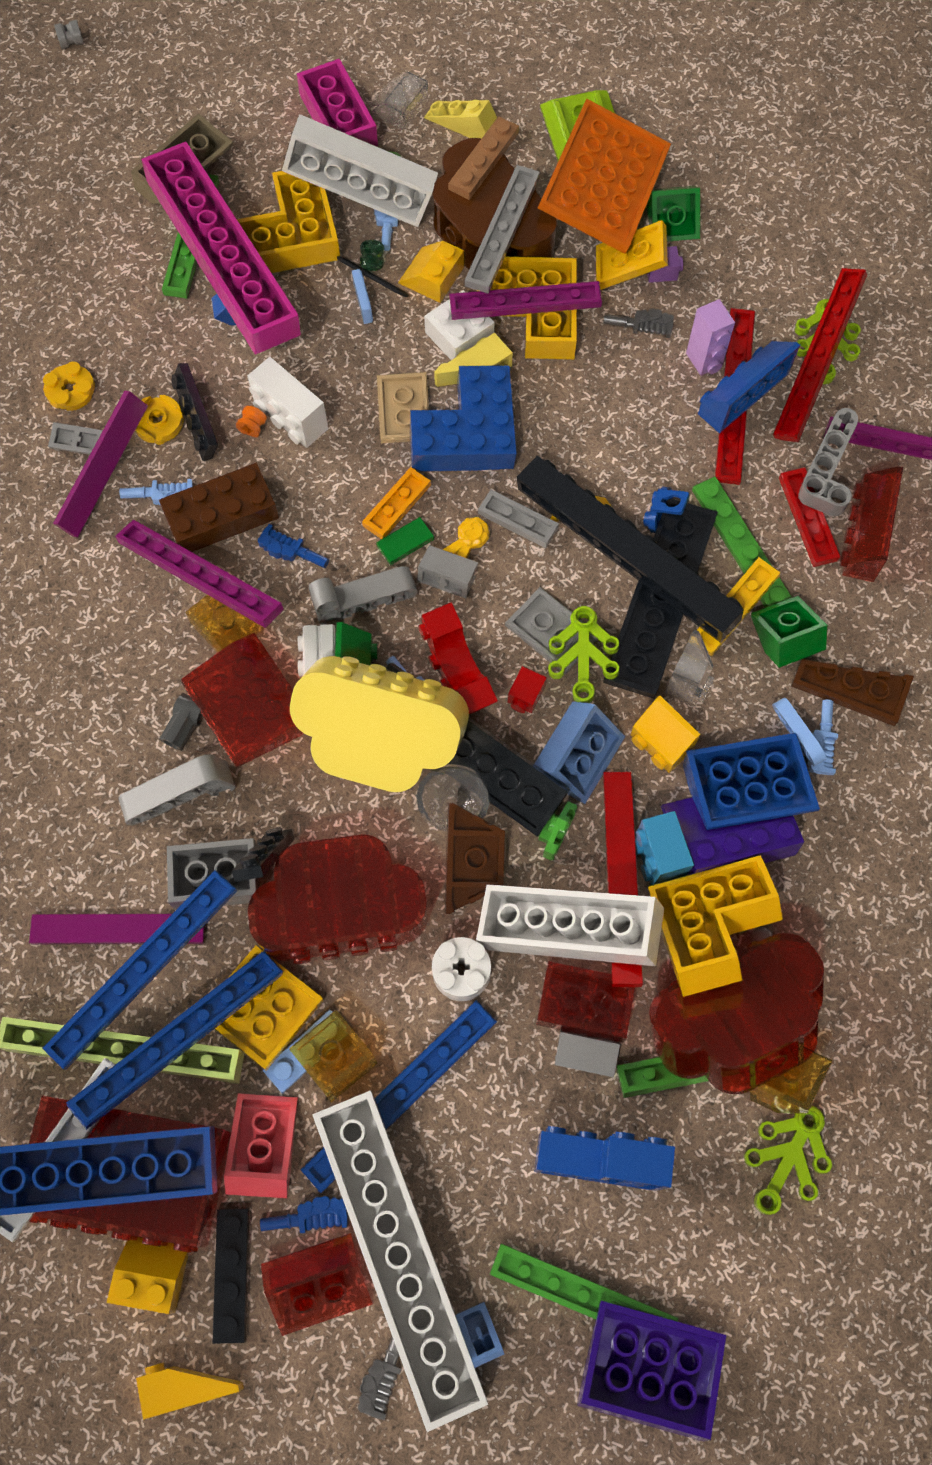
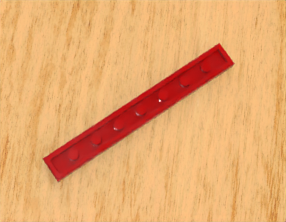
[773,268,867,442]
[715,308,755,485]
[603,772,643,987]

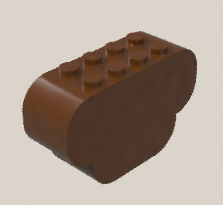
[432,138,557,270]

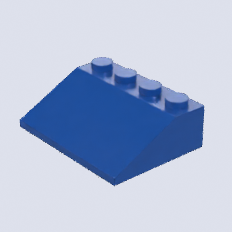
[683,733,820,830]

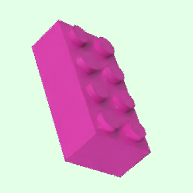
[297,59,378,147]

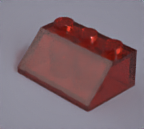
[261,1233,372,1336]

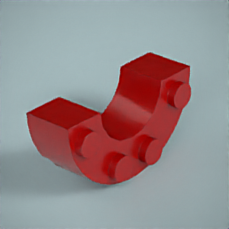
[418,602,498,715]

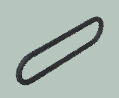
[337,256,409,297]

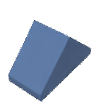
[456,1302,505,1368]

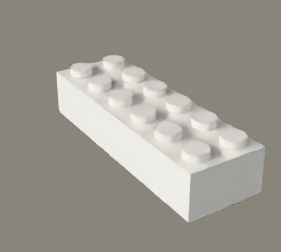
[282,114,438,227]
[476,885,664,966]

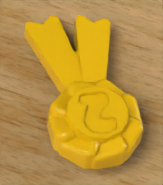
[443,517,490,558]

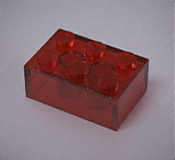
[536,961,635,1043]

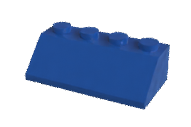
[698,341,800,434]

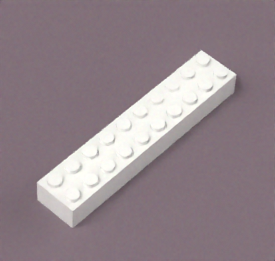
[312,1091,488,1432]

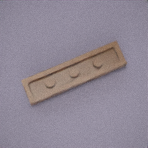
[448,116,519,200]

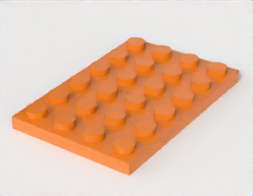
[538,99,671,254]

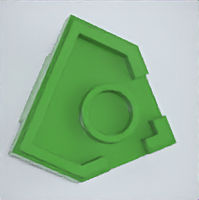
[538,801,578,861]

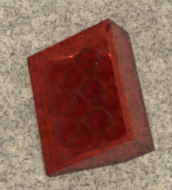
[181,633,304,768]

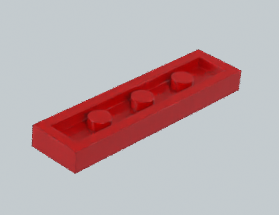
[779,467,840,567]

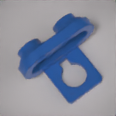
[643,487,689,533]

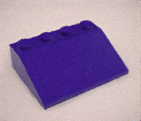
[661,797,804,876]
[577,1301,726,1442]

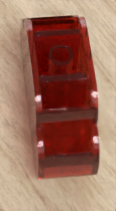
[248,834,428,964]
[649,933,824,1094]

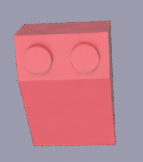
[224,1093,298,1198]

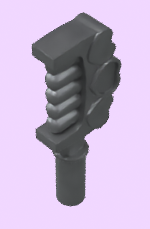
[603,309,674,338]
[358,1337,402,1420]

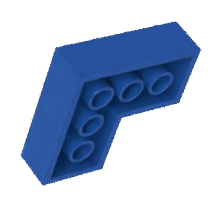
[410,366,516,471]
[534,1126,675,1191]

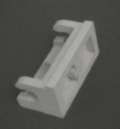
[48,422,103,455]
[417,545,478,598]
[555,1030,620,1077]

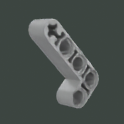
[798,408,858,516]
[308,566,418,625]
[118,754,236,826]

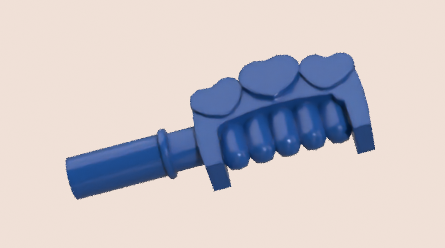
[258,524,329,568]
[260,1196,348,1234]

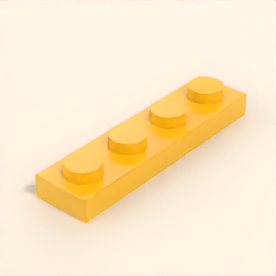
[691,557,780,656]

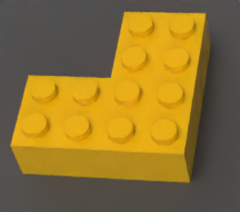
[237,171,340,273]
[477,257,577,360]
[648,855,783,997]

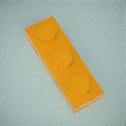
[362,467,431,539]

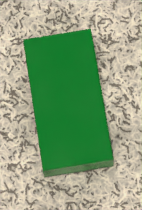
[376,517,434,566]

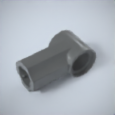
[159,693,209,751]

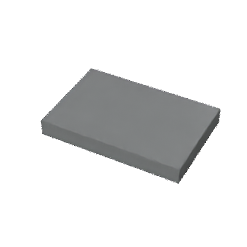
[505,587,598,675]

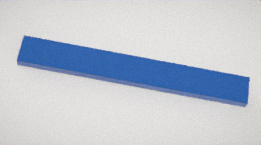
[42,870,237,1070]
[66,951,283,1130]
[301,1000,497,1193]

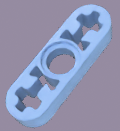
[772,697,827,766]

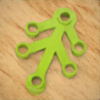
[794,299,861,384]
[548,606,619,703]
[744,1105,832,1215]

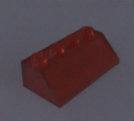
[839,466,903,582]

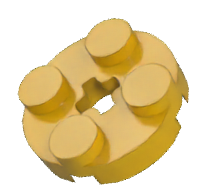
[43,362,95,411]
[135,395,184,445]

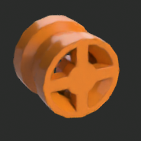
[236,406,267,438]

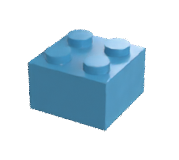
[635,811,694,886]

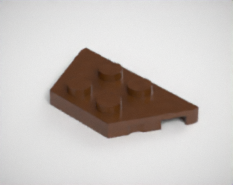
[445,803,505,914]

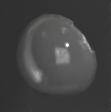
[416,764,489,832]

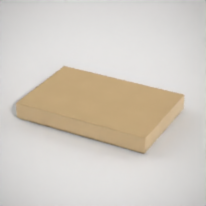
[377,372,429,443]

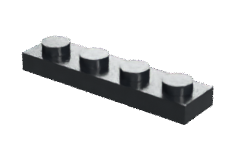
[171,363,218,461]
[232,827,295,882]
[212,1209,249,1344]

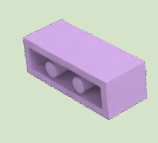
[686,299,735,376]

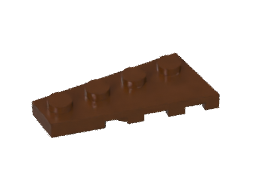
[791,659,914,726]

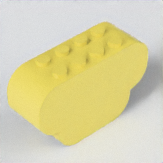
[290,656,469,792]

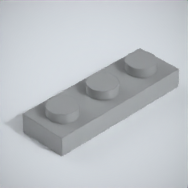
[478,489,559,548]

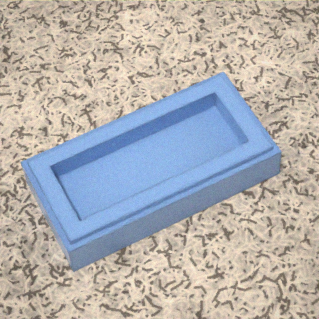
[352,269,373,324]

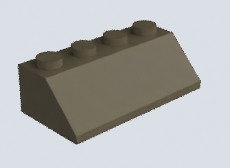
[131,113,233,204]

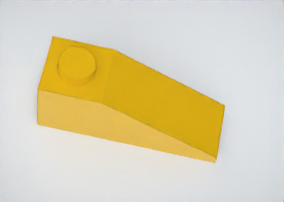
[136,1362,244,1420]

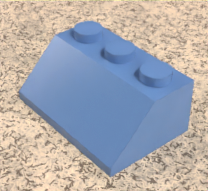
[534,701,625,804]

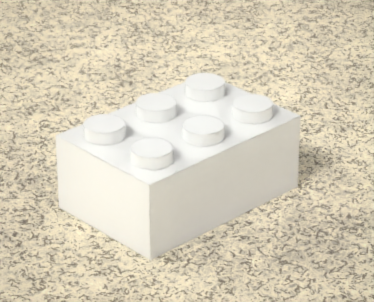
[247,357,328,448]

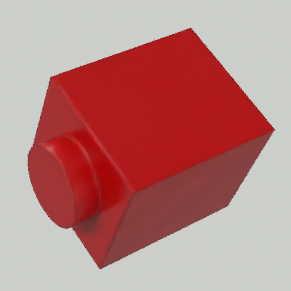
[507,666,547,713]

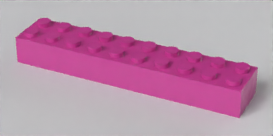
[141,142,301,355]

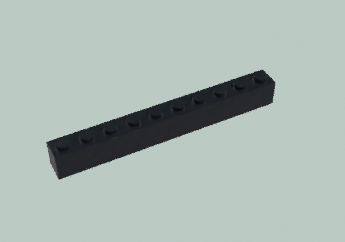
[517,455,744,643]

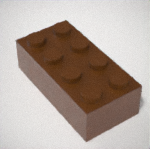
[159,462,279,552]

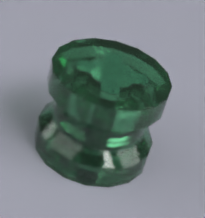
[360,240,384,271]

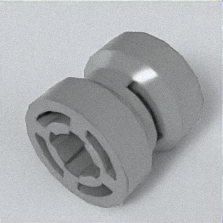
[54,20,84,49]

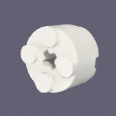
[432,937,491,1001]

